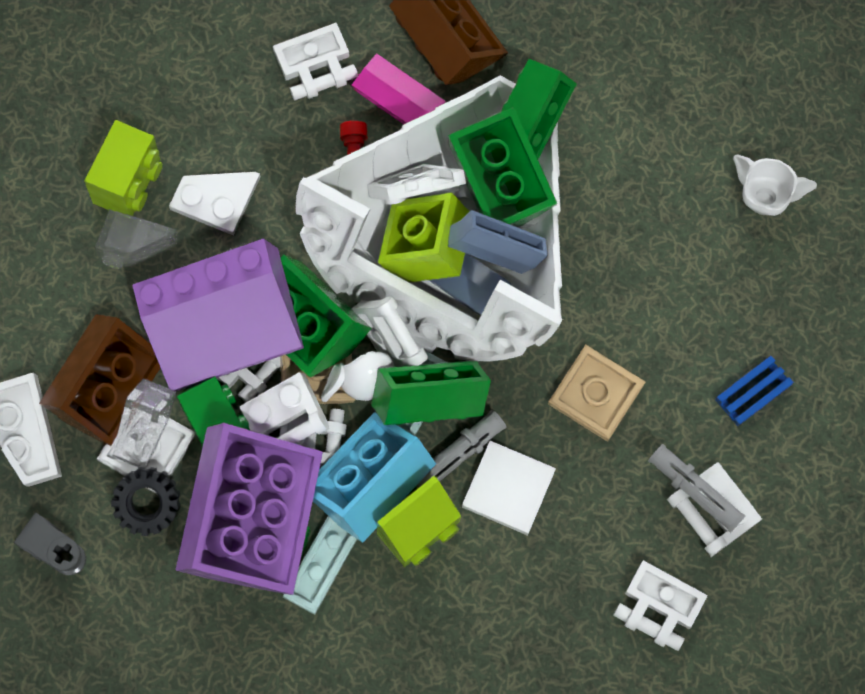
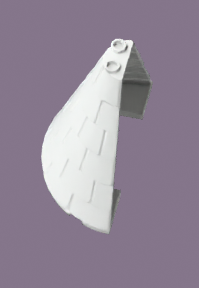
[296,75,563,361]

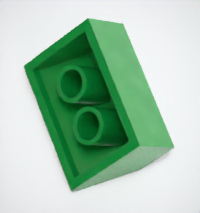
[448,107,558,228]
[281,254,372,377]

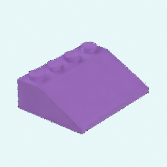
[133,239,304,393]
[176,423,323,595]

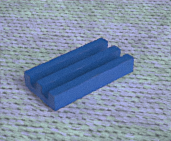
[715,356,794,427]

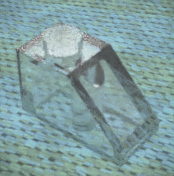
[95,209,179,269]
[112,378,176,469]

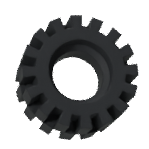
[111,467,181,536]

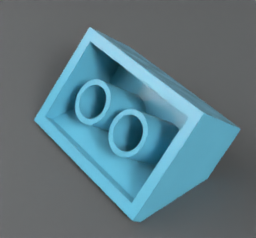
[313,412,436,543]

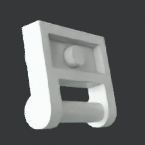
[352,296,428,367]
[239,372,329,444]
[667,462,762,557]

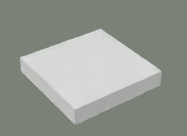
[97,401,196,495]
[462,441,556,535]

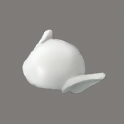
[733,154,817,216]
[321,351,396,402]

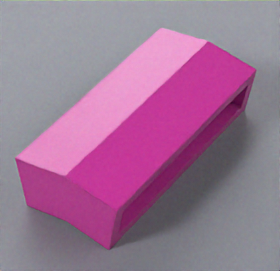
[352,54,446,124]

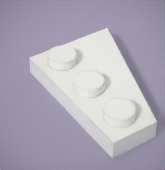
[0,373,62,487]

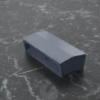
[448,210,547,274]
[429,253,512,316]

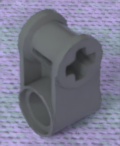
[13,513,86,575]

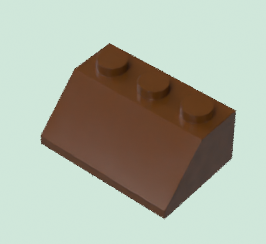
[389,0,508,85]
[39,314,161,446]

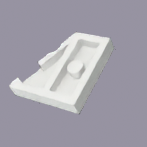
[367,164,466,205]
[169,172,260,236]

